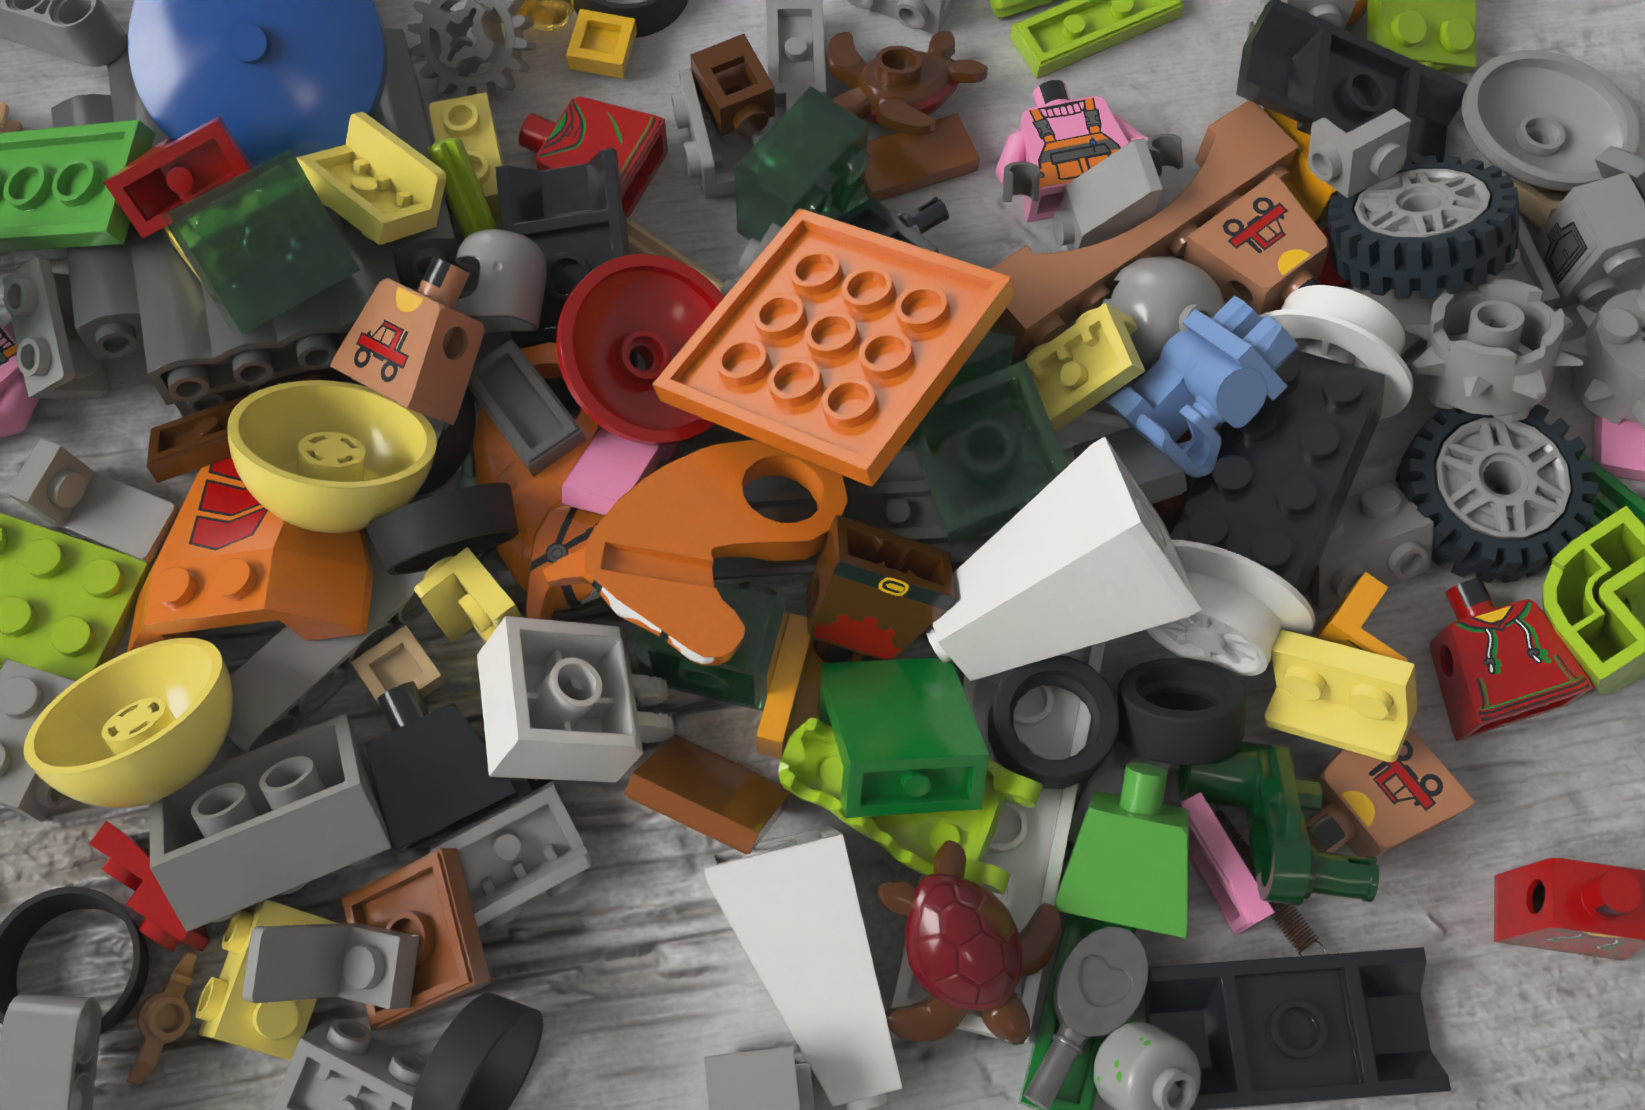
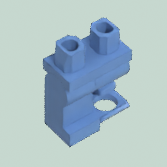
[1104,295,1299,478]

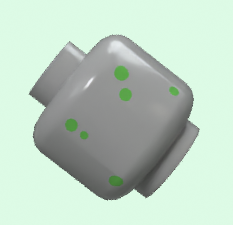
[1093,1021,1201,1110]

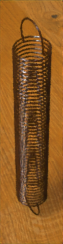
[1214,804,1326,956]

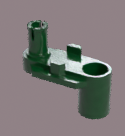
[1178,741,1379,906]

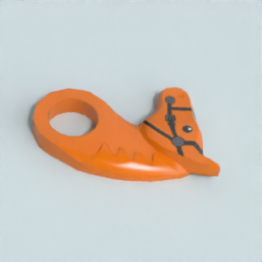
[474,342,605,620]

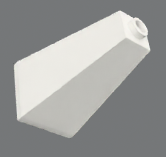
[926,436,1202,681]
[700,825,903,1110]

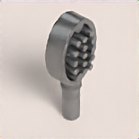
[1024,927,1148,1110]

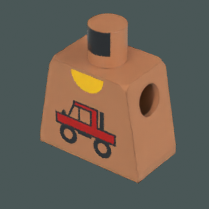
[1183,174,1330,315]
[330,256,485,426]
[1306,726,1476,858]

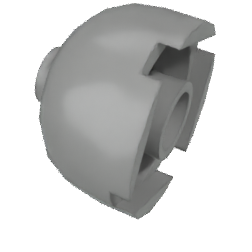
[1102,256,1226,377]

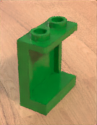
[817,657,989,818]

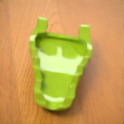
[779,717,1043,895]

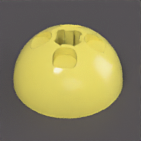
[228,380,437,533]
[24,638,233,808]

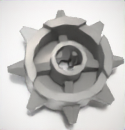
[1404,277,1584,423]
[1560,285,1645,429]

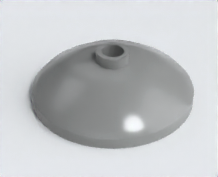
[1462,50,1640,191]

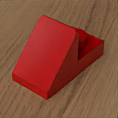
[104,116,256,239]

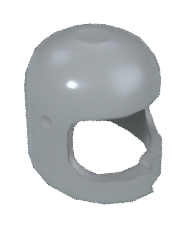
[454,229,547,334]

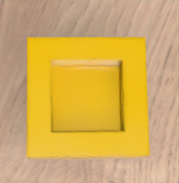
[566,9,637,79]

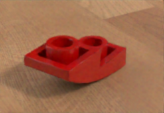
[89,821,210,952]

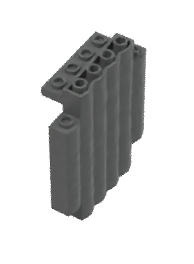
[51,28,465,417]

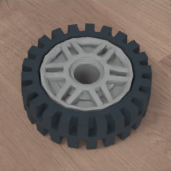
[1328,155,1519,299]
[1395,404,1598,583]

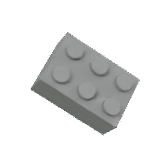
[149,713,391,932]

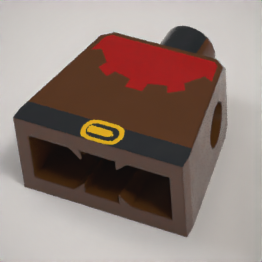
[806,515,956,663]

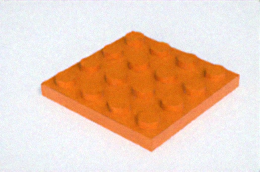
[652,208,1015,487]

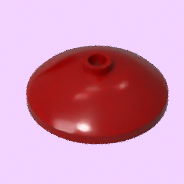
[556,254,724,445]

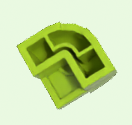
[1542,506,1645,695]

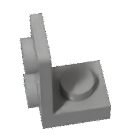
[7,438,180,563]
[242,923,420,1009]

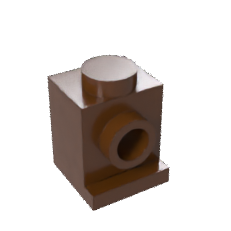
[690,34,775,137]

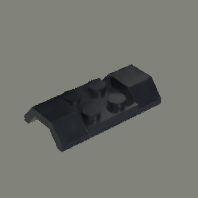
[1236,0,1468,164]
[495,148,638,410]
[1144,947,1451,1110]

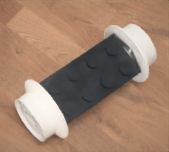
[1146,285,1413,676]

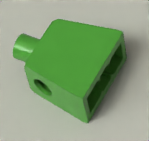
[1054,762,1189,939]

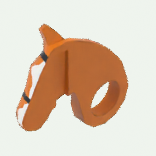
[542,439,848,666]

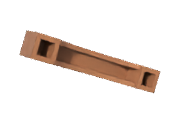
[989,100,1299,358]

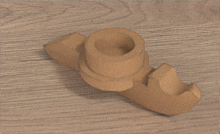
[126,950,196,1085]

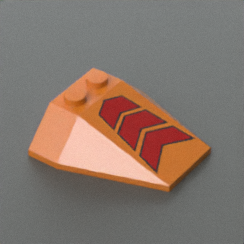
[127,457,374,652]

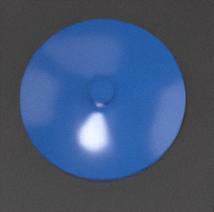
[128,0,388,177]

